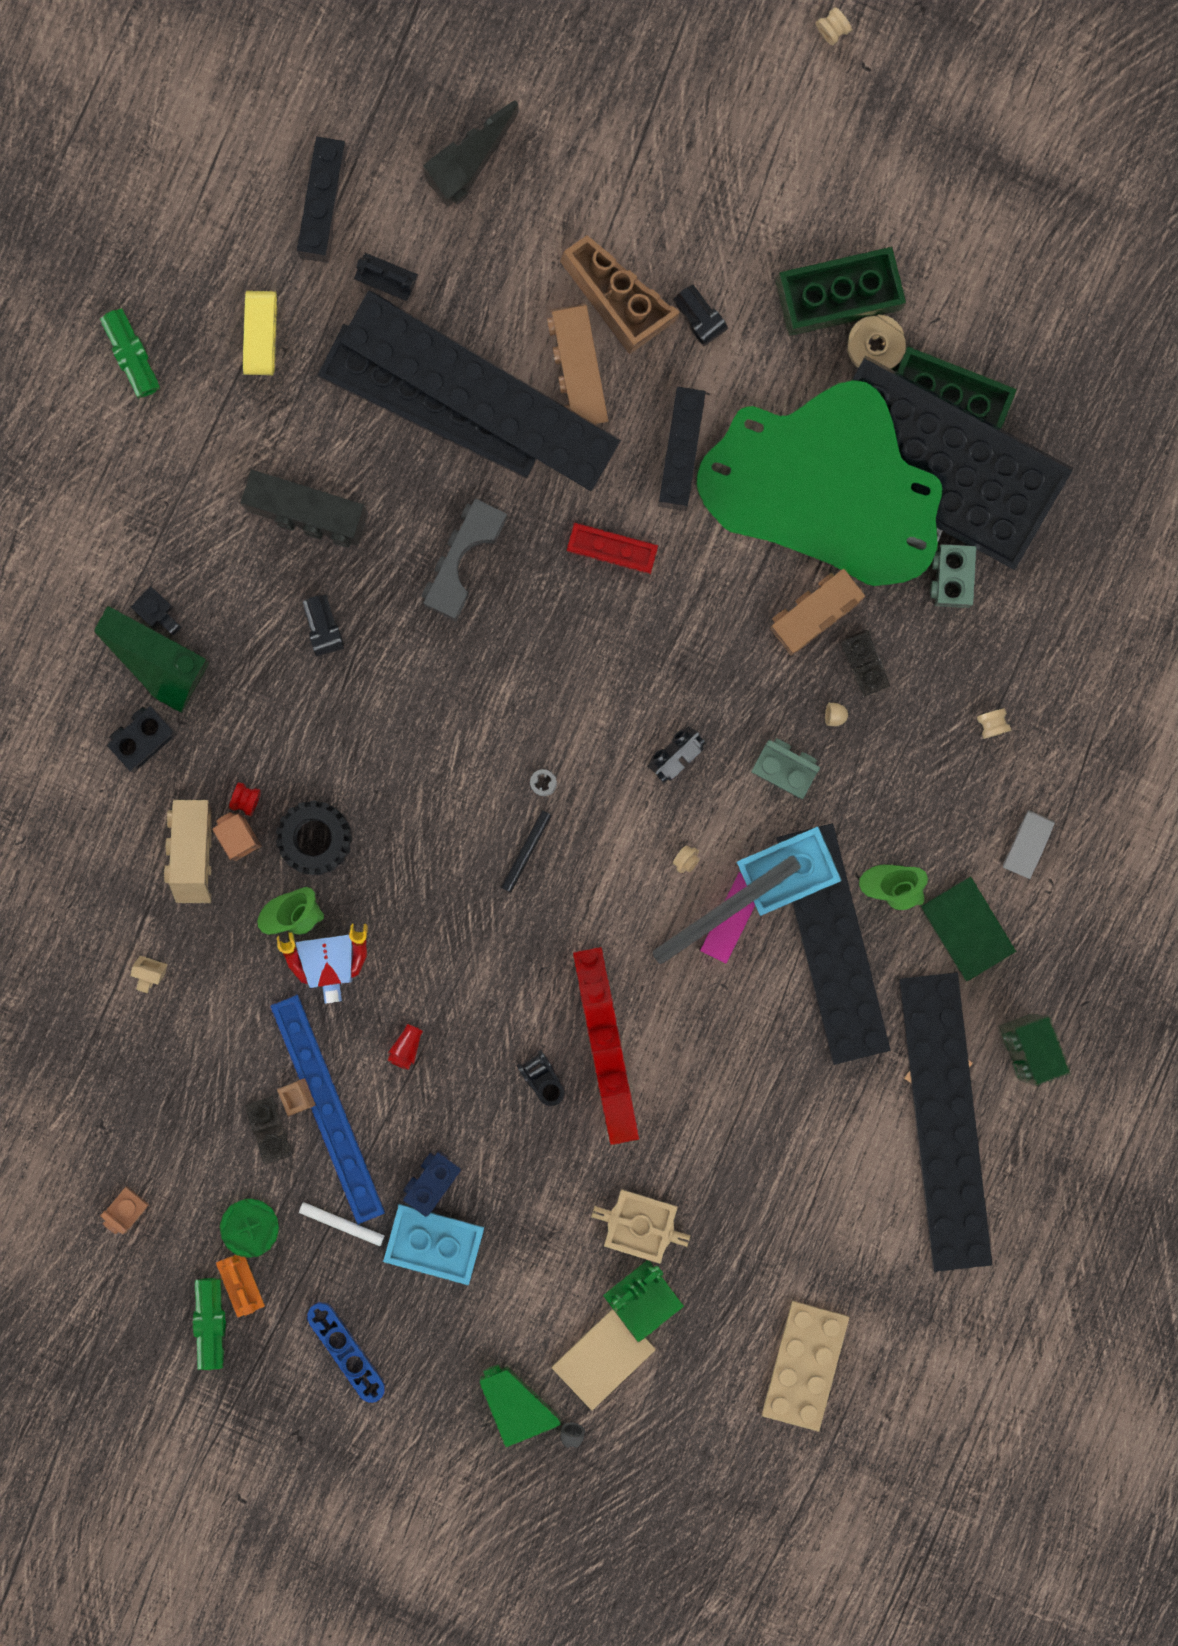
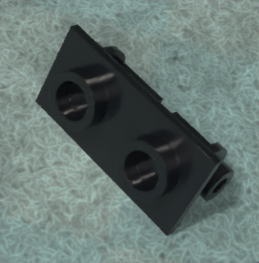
[354,253,418,301]
[647,726,706,783]

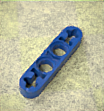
[307,1302,385,1403]

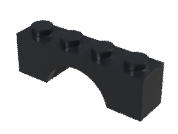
[297,136,348,263]
[658,386,706,511]

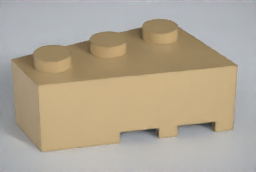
[164,800,212,903]

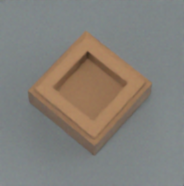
[277,1078,316,1116]

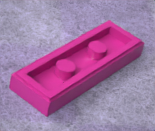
[700,872,755,964]

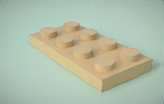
[761,1300,849,1432]

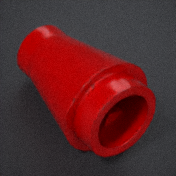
[387,1024,423,1070]

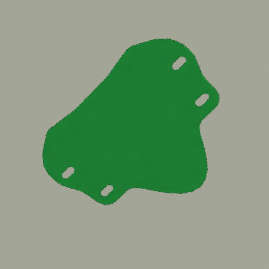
[697,380,942,586]

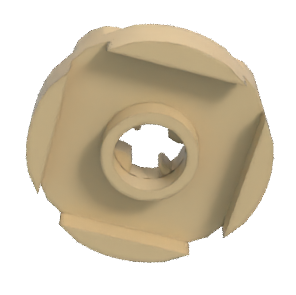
[847,315,906,369]

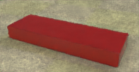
[566,522,659,575]

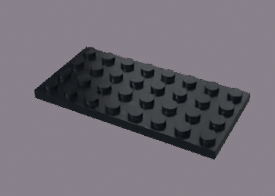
[852,355,1073,570]

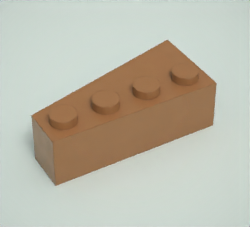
[547,303,609,424]

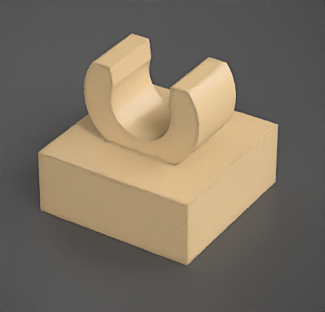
[130,956,168,993]

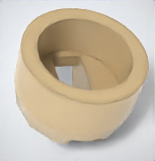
[825,703,848,726]

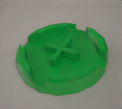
[220,1198,279,1258]

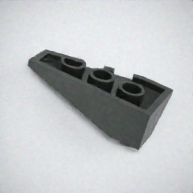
[423,100,519,207]

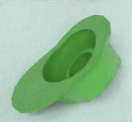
[859,865,928,911]
[257,887,324,935]

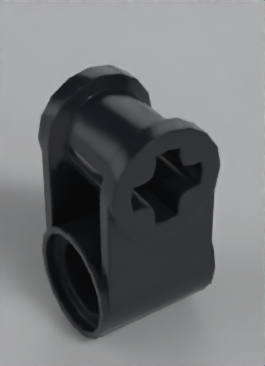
[516,1049,565,1106]

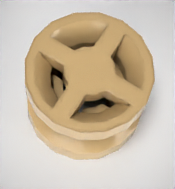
[816,7,852,45]
[977,708,1012,739]

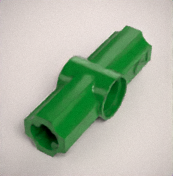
[100,308,161,399]
[193,1278,226,1370]

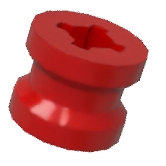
[229,782,261,817]

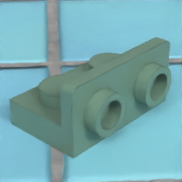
[751,738,820,800]

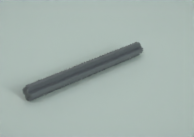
[652,855,801,964]

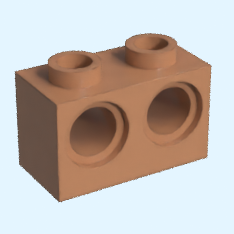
[212,812,262,861]

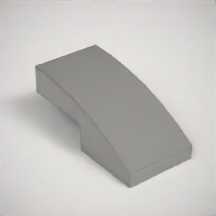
[1003,810,1055,879]

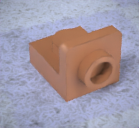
[101,1186,149,1234]

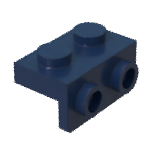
[403,1150,461,1217]

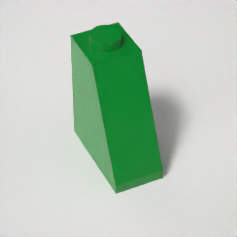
[479,1364,561,1447]

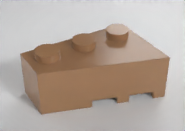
[770,569,866,656]

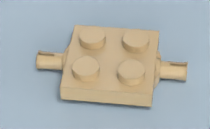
[591,1189,691,1264]

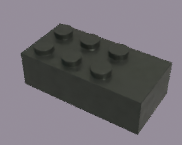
[241,469,368,548]

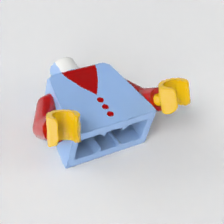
[277,924,368,1004]

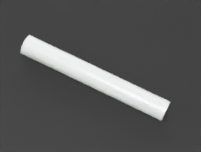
[299,1202,385,1246]

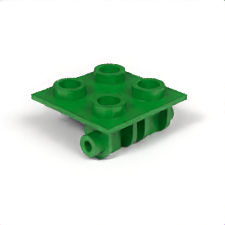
[602,1260,684,1343]

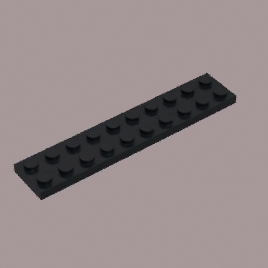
[340,290,622,492]
[899,972,993,1272]

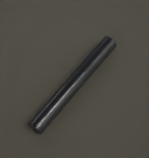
[501,810,552,893]

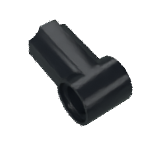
[673,284,728,346]
[303,595,344,657]

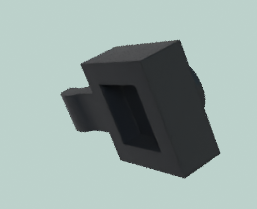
[131,586,182,636]

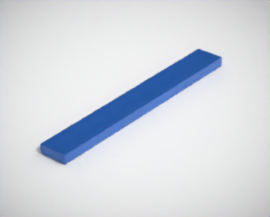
[270,995,385,1225]

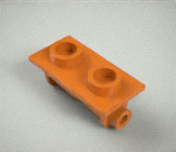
[216,1255,265,1318]

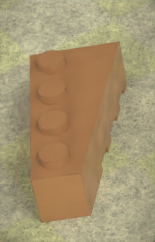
[560,235,680,354]

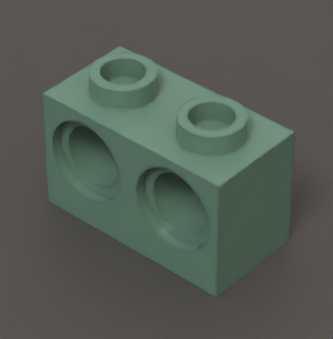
[930,544,976,608]

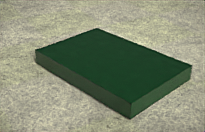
[920,876,1017,982]

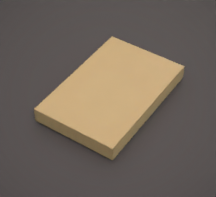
[551,1309,656,1410]

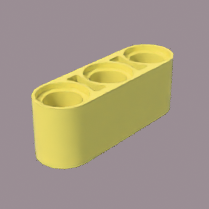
[243,291,277,375]

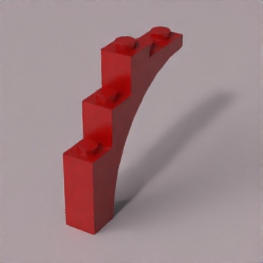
[573,947,639,1145]

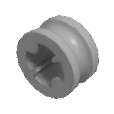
[530,769,557,796]

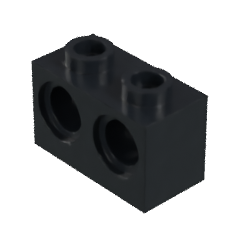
[106,706,177,773]

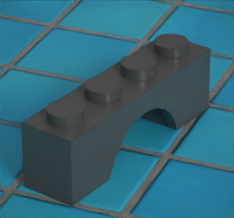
[422,498,508,622]

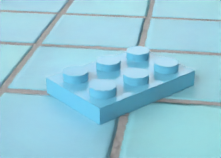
[737,827,842,916]
[383,1204,484,1285]

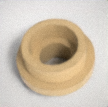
[673,845,700,873]

